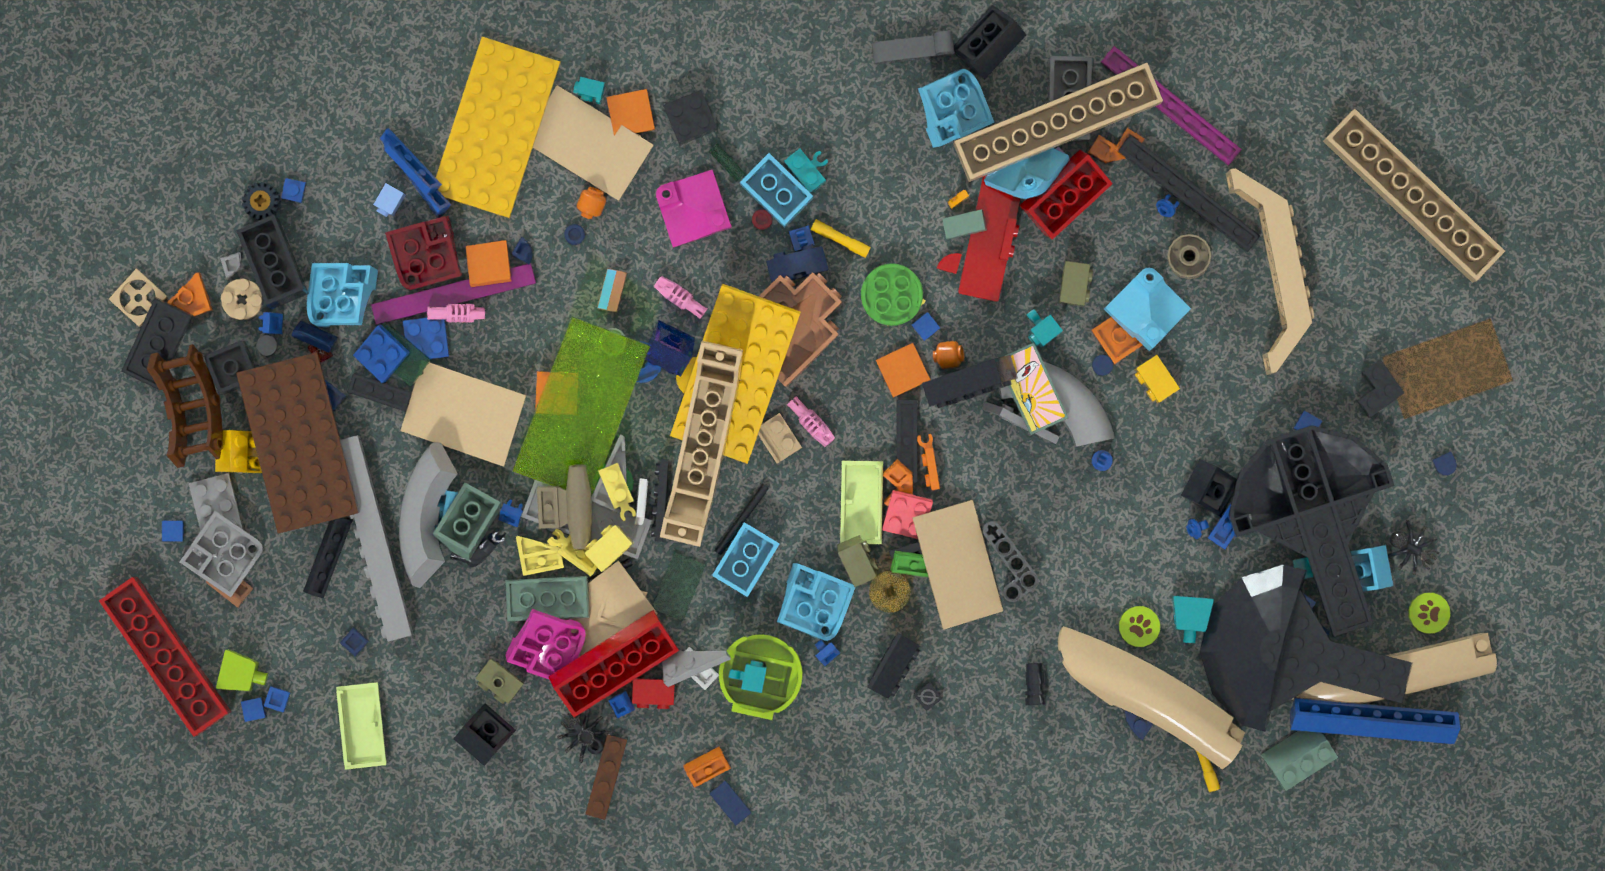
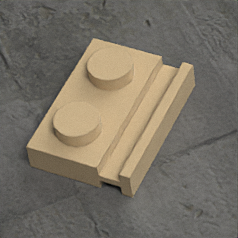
[758,413,802,464]

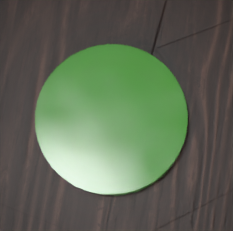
[861,264,923,326]

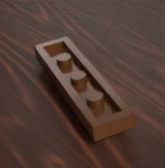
[585,735,627,820]

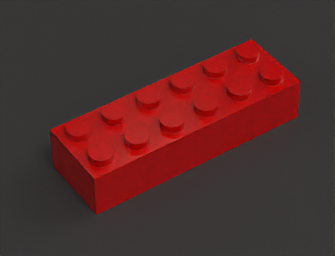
[548,610,679,717]

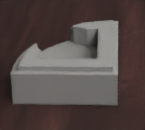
[220,252,242,278]

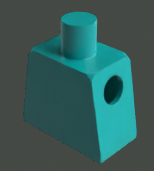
[1172,596,1213,643]

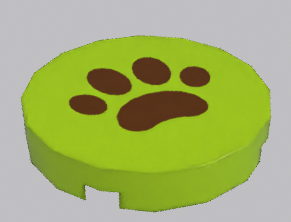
[1408,593,1450,633]
[1119,606,1160,647]

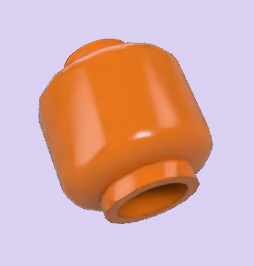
[577,187,606,219]
[933,341,964,369]

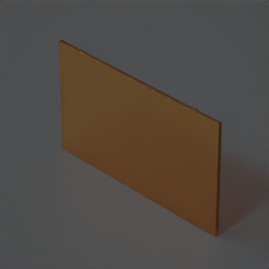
[1382,319,1513,419]

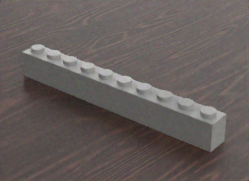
[341,435,414,642]

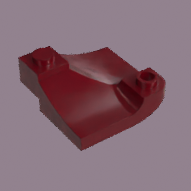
[385,216,462,290]

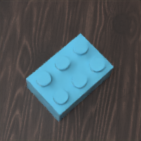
[740,153,813,228]
[712,522,779,597]

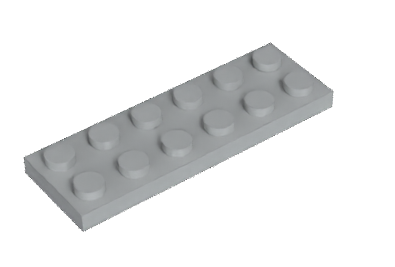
[521,478,652,559]

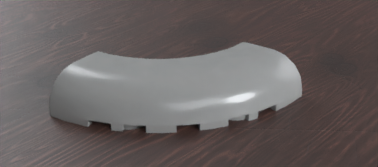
[999,362,1115,447]
[399,442,458,588]

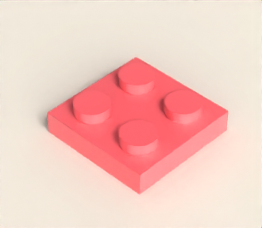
[882,490,933,539]

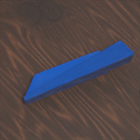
[380,128,451,218]

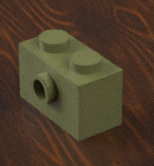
[1059,261,1093,307]
[837,535,879,587]
[475,658,525,704]

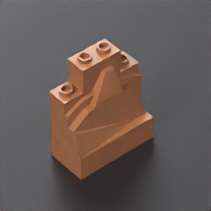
[759,273,842,388]

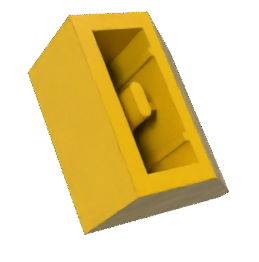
[215,430,262,473]

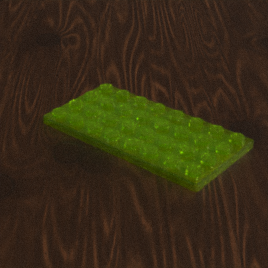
[512,316,650,496]

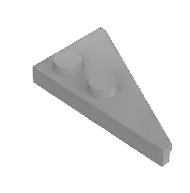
[982,402,1059,444]
[591,434,628,517]
[662,651,731,687]

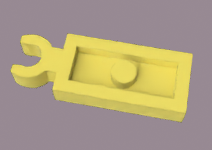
[598,463,636,521]
[547,529,597,576]

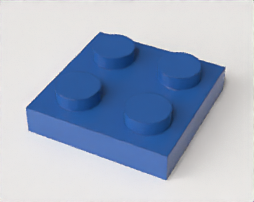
[403,318,449,362]
[353,325,410,383]

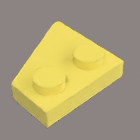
[516,536,564,576]

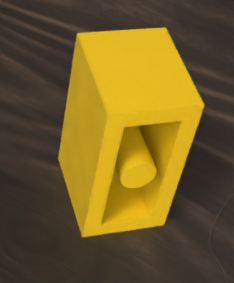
[1134,355,1180,403]

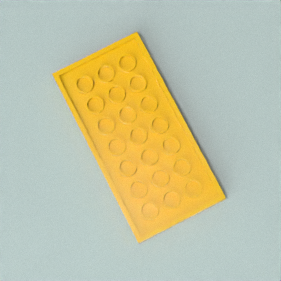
[436,37,561,218]
[670,284,801,464]

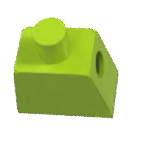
[216,649,268,691]

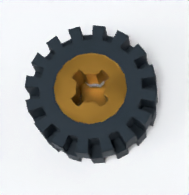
[242,182,281,220]

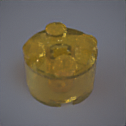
[869,571,911,613]

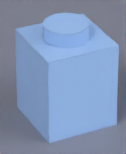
[373,183,406,217]

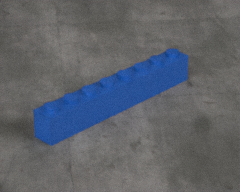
[1290,698,1460,744]

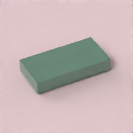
[942,209,987,240]

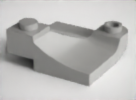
[180,511,263,597]

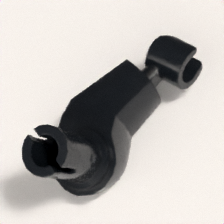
[450,527,506,567]

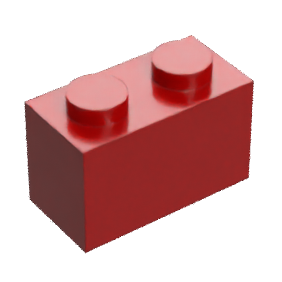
[632,678,675,709]

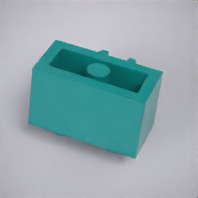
[784,148,828,194]
[1027,309,1063,349]
[729,660,767,693]

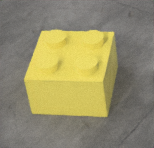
[585,525,634,572]

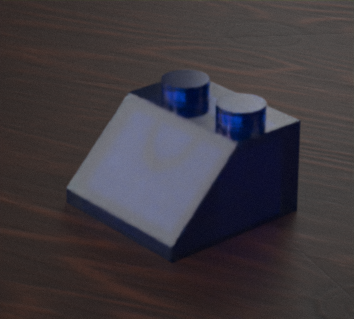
[644,320,695,377]

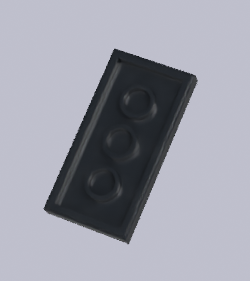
[121,297,193,389]

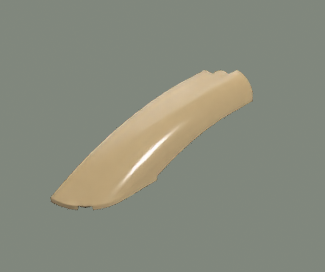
[1058,626,1245,769]
[1292,633,1497,704]

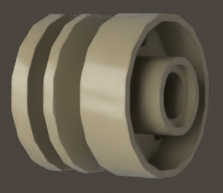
[1167,234,1211,279]

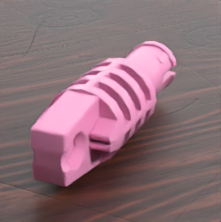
[654,276,708,319]
[427,304,485,323]
[787,396,835,447]

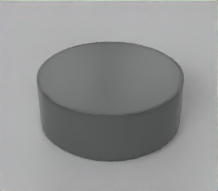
[256,335,278,356]

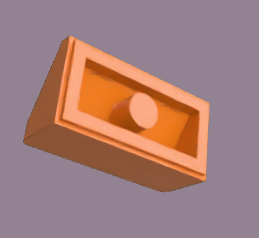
[683,747,731,788]

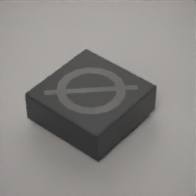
[914,682,942,711]

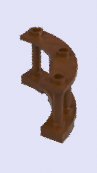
[147,344,223,468]

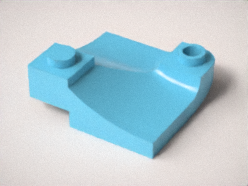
[918,69,994,148]
[984,148,1070,199]
[307,263,378,327]
[1104,268,1191,351]
[777,563,855,641]

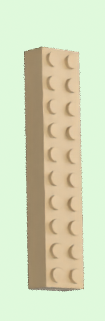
[953,63,1163,182]
[1323,109,1505,283]

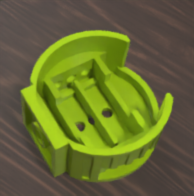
[719,634,802,720]

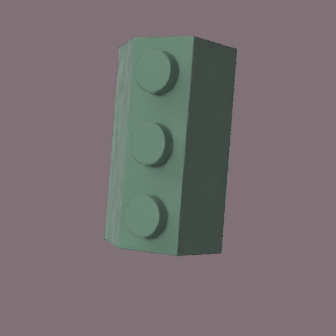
[433,483,501,561]
[1261,731,1338,791]

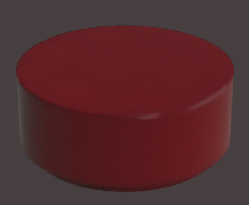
[752,209,772,230]

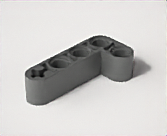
[872,31,955,64]
[982,521,1039,602]

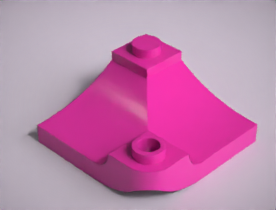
[656,170,731,248]
[505,609,586,679]

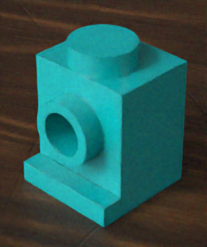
[573,77,606,105]

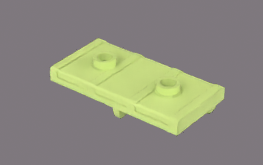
[840,461,883,544]
[336,682,387,769]

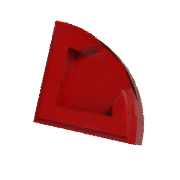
[936,253,962,274]

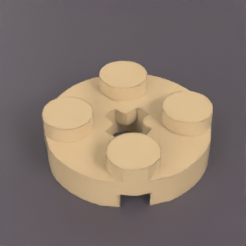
[221,279,263,320]

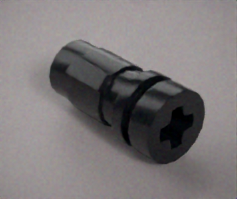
[1025,663,1046,705]

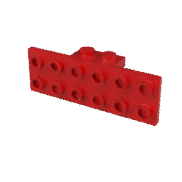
[958,175,1020,302]

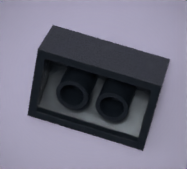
[954,5,1027,80]
[867,632,920,699]

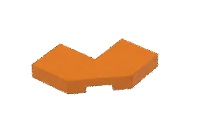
[1088,128,1145,163]
[883,459,913,506]

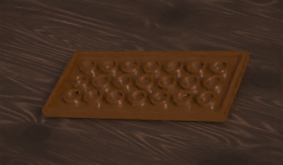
[236,352,359,534]

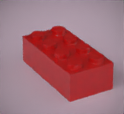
[1019,150,1113,240]

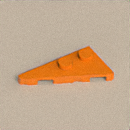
[167,272,213,317]

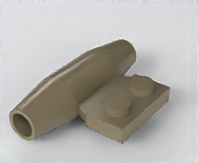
[537,464,592,549]

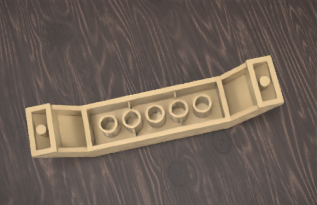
[1226,168,1314,375]
[660,341,743,547]

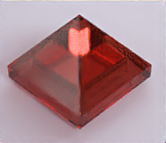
[307,345,333,363]

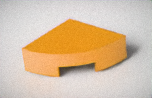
[948,190,969,209]

